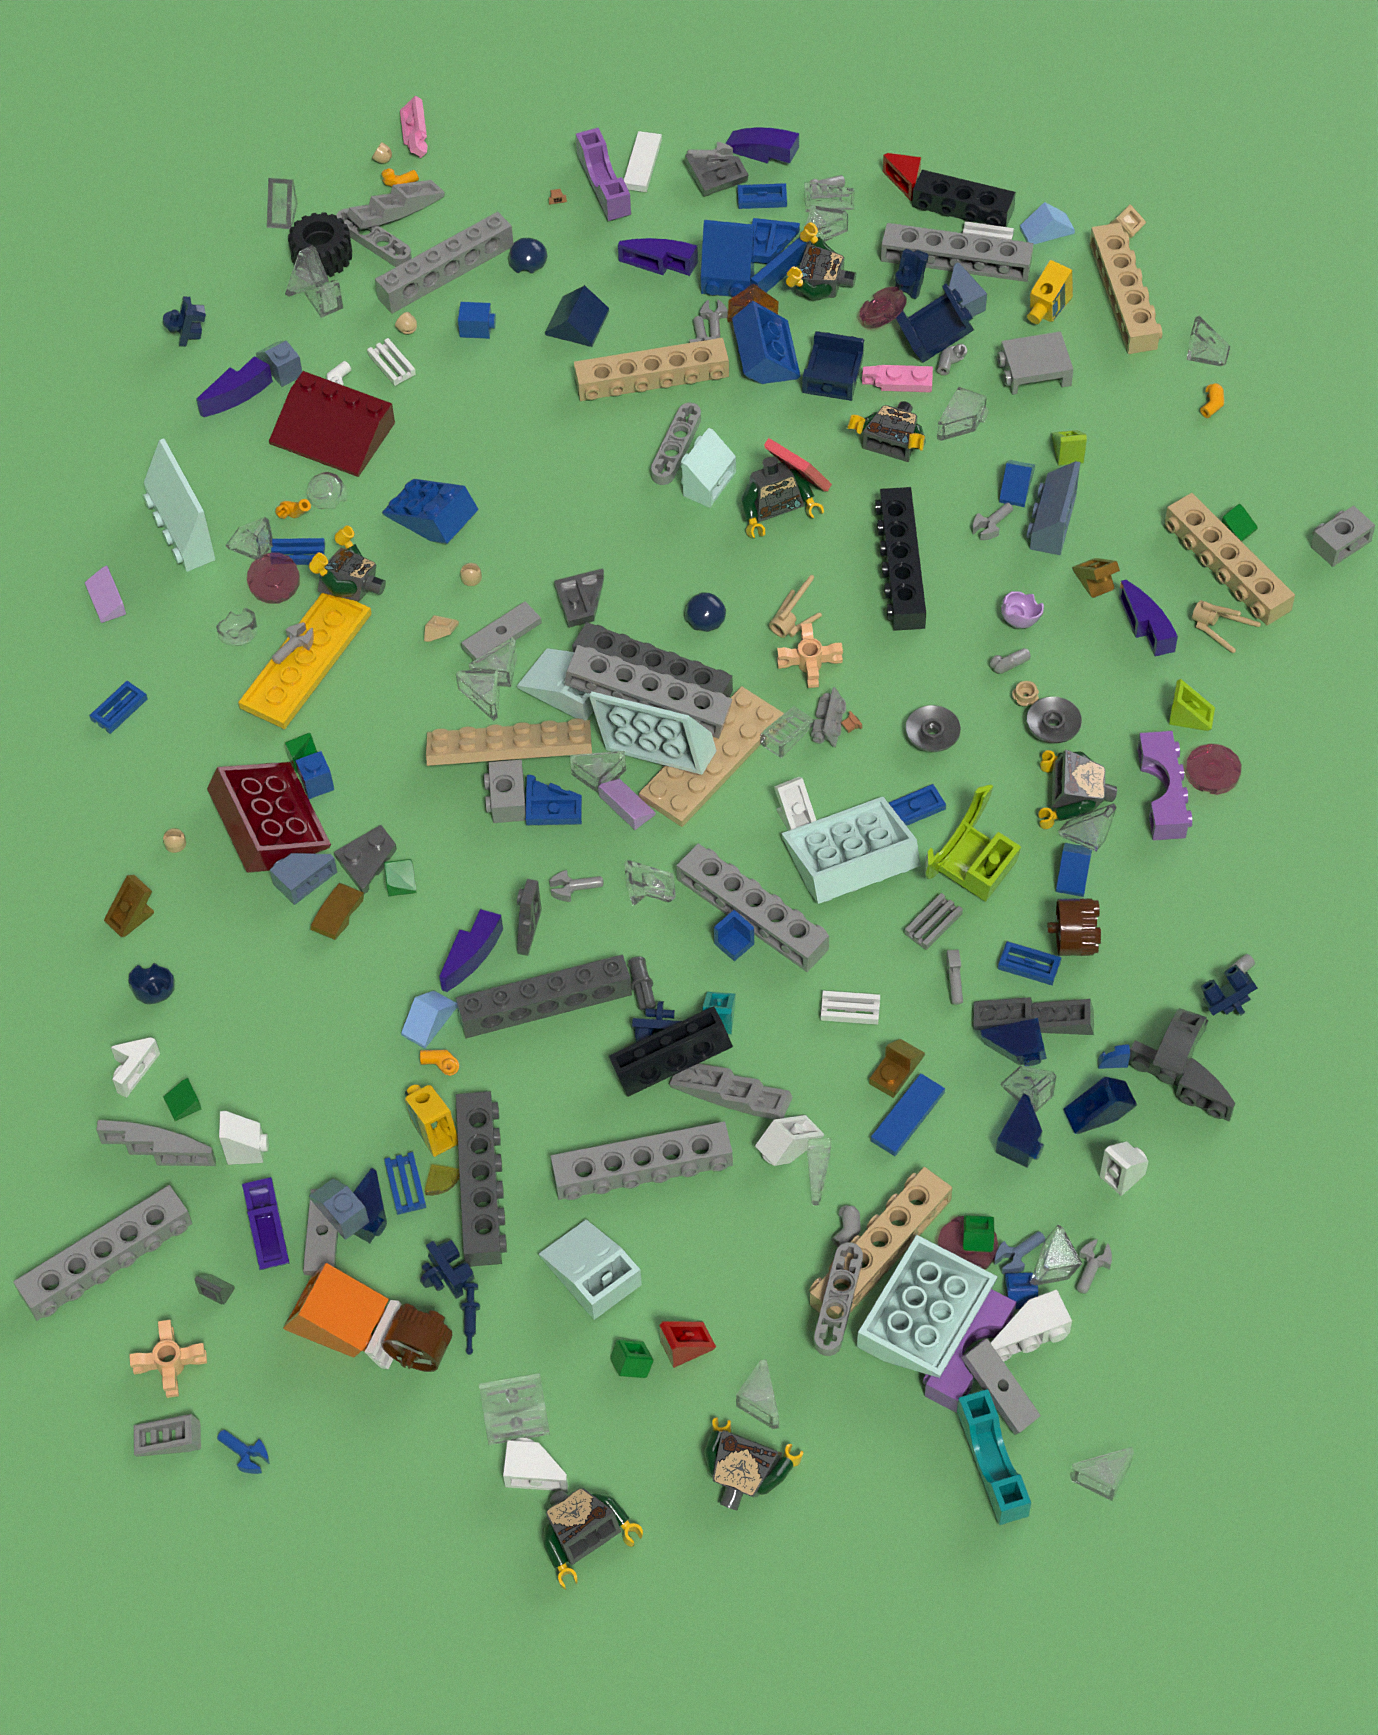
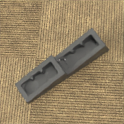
[974,997,1094,1035]

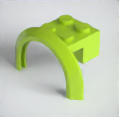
[925,784,1021,902]

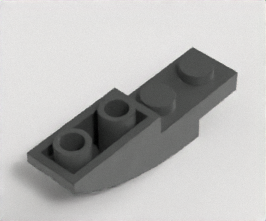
[1153,1008,1209,1074]
[1128,1040,1235,1122]

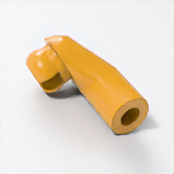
[381,168,419,186]
[1200,383,1224,418]
[275,499,311,519]
[420,1049,459,1076]

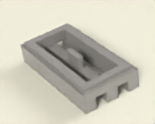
[904,893,963,950]

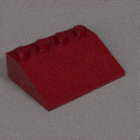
[269,371,395,477]
[207,762,331,873]

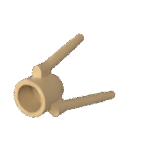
[769,575,822,638]
[1192,600,1261,653]

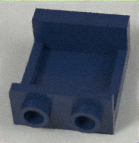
[894,283,974,363]
[802,331,864,401]

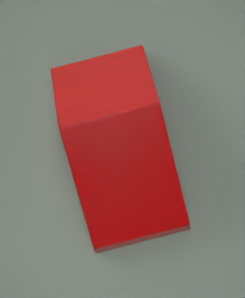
[883,153,921,201]
[659,1321,716,1368]

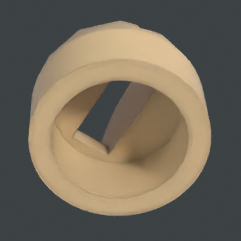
[372,142,392,164]
[395,312,417,334]
[460,563,482,586]
[163,828,187,853]

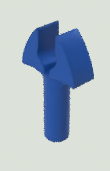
[217,1430,270,1474]

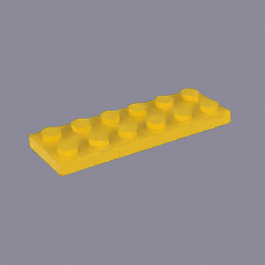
[238,593,372,729]

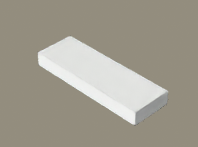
[624,131,662,192]

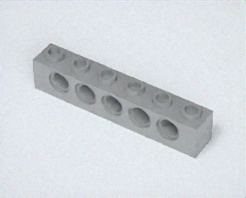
[375,212,514,314]
[881,223,1034,282]
[564,645,732,739]
[676,843,829,972]
[551,1121,733,1200]
[13,1185,192,1321]

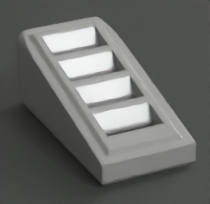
[134,1414,201,1457]

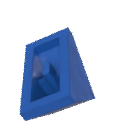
[999,460,1035,507]
[1056,843,1093,897]

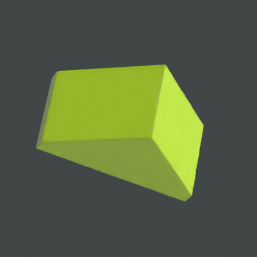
[1052,430,1087,466]
[1169,679,1215,731]

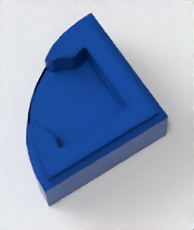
[1098,1044,1130,1069]

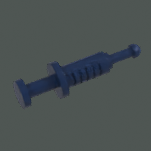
[461,1283,480,1355]

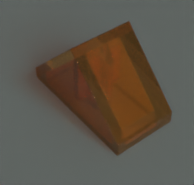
[727,284,779,322]

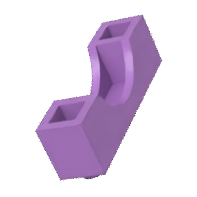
[576,127,631,221]
[1137,731,1192,840]
[923,1289,1016,1413]

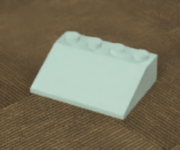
[143,438,216,572]
[589,691,717,775]
[781,797,921,904]
[857,1235,998,1378]

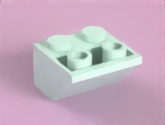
[680,428,736,508]

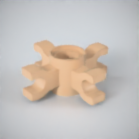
[777,623,843,688]
[129,1320,207,1398]

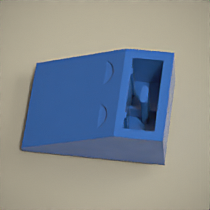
[382,479,479,544]

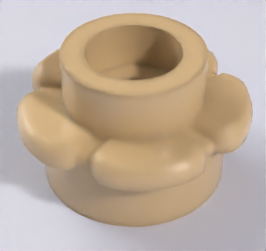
[1012,681,1039,706]

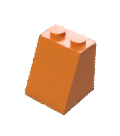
[283,1263,389,1358]

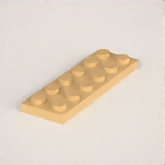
[639,686,784,827]
[426,718,592,766]

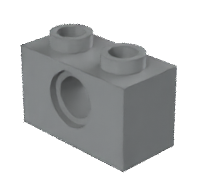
[1311,505,1375,567]
[484,759,526,823]

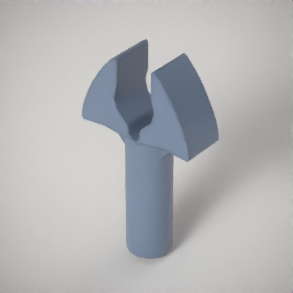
[994,1231,1045,1274]

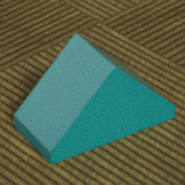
[703,992,736,1034]

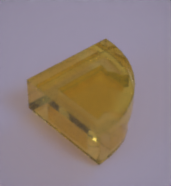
[425,1165,460,1196]

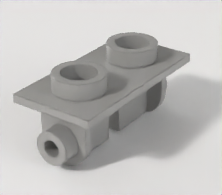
[811,687,846,747]

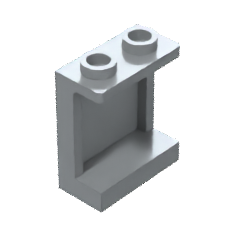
[997,331,1074,395]

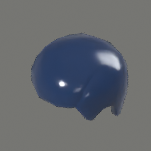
[508,237,548,273]
[684,592,726,632]
[128,963,175,1004]

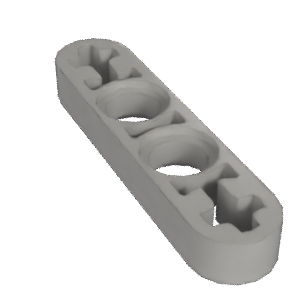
[336,208,412,267]
[651,403,701,485]
[814,1242,863,1356]

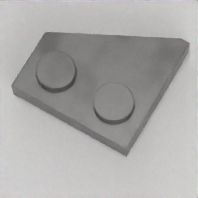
[685,153,749,196]
[554,568,604,628]
[334,825,397,894]
[517,879,542,956]

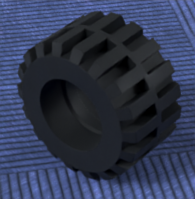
[288,212,353,278]

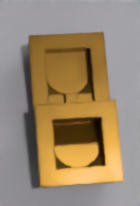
[310,883,364,940]

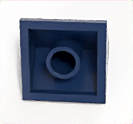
[545,285,609,347]

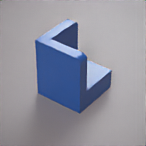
[714,910,754,961]

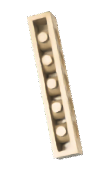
[1090,223,1162,354]
[574,338,729,401]
[1165,493,1295,626]
[809,1167,953,1319]

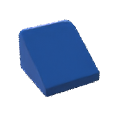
[1005,1273,1038,1309]

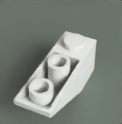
[991,1290,1072,1362]

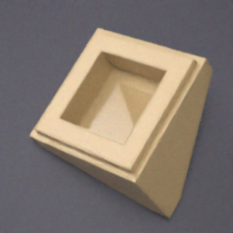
[1109,204,1146,238]
[424,615,459,642]

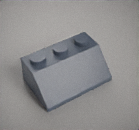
[1027,461,1081,555]

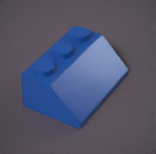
[732,301,801,384]

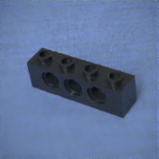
[912,169,1016,227]
[609,1006,733,1097]

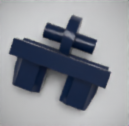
[894,248,929,299]
[162,296,206,346]
[1201,965,1258,1016]
[632,1001,681,1043]
[420,1240,475,1299]

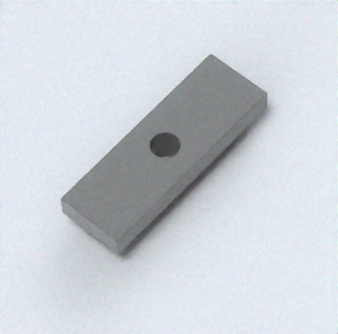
[461,601,542,664]
[303,1189,338,1275]
[961,1339,1041,1435]

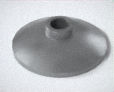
[1027,697,1082,743]
[906,705,961,752]

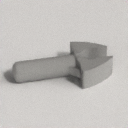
[687,142,733,158]
[700,299,728,339]
[689,316,716,343]
[972,503,1013,540]
[272,623,314,664]
[549,870,604,902]
[946,949,963,1005]
[1076,1239,1112,1294]

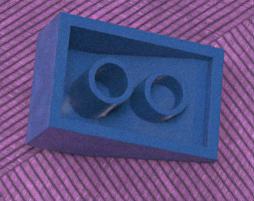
[701,220,754,299]

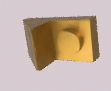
[1072,558,1120,598]
[104,875,154,937]
[869,1039,925,1098]

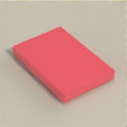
[764,438,832,492]

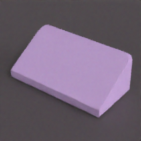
[84,566,126,623]
[598,778,656,830]

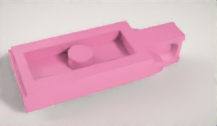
[400,96,427,158]
[862,365,933,392]

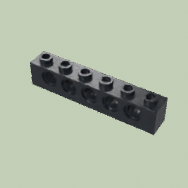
[875,487,926,631]

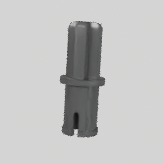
[628,956,656,1012]

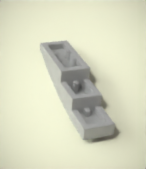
[347,180,445,229]
[669,1064,793,1120]
[96,1120,216,1166]

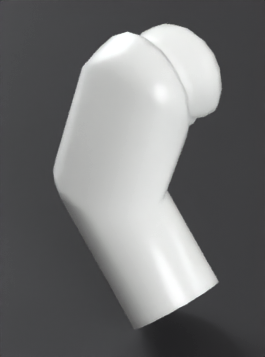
[326,361,351,385]

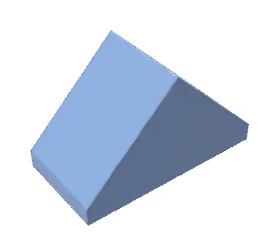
[1020,202,1075,244]
[401,991,457,1049]

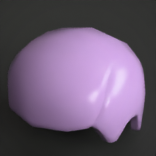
[1001,591,1044,628]

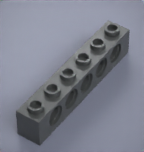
[572,622,733,709]
[456,954,632,1038]
[456,1091,507,1267]

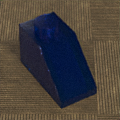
[981,1018,1047,1066]
[1063,1077,1137,1134]
[996,1093,1044,1168]
[353,1168,387,1244]

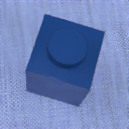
[458,302,496,339]
[295,751,334,799]

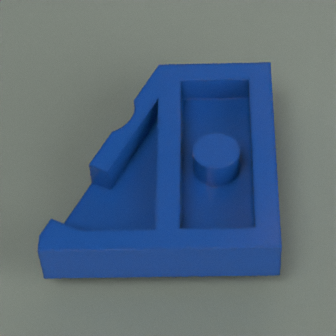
[752,218,800,263]
[526,775,582,825]

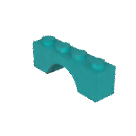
[957,1389,1031,1525]

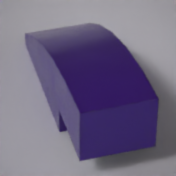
[726,127,799,164]
[618,238,698,276]
[196,356,273,417]
[1119,580,1178,657]
[439,909,503,992]
[242,1177,290,1270]

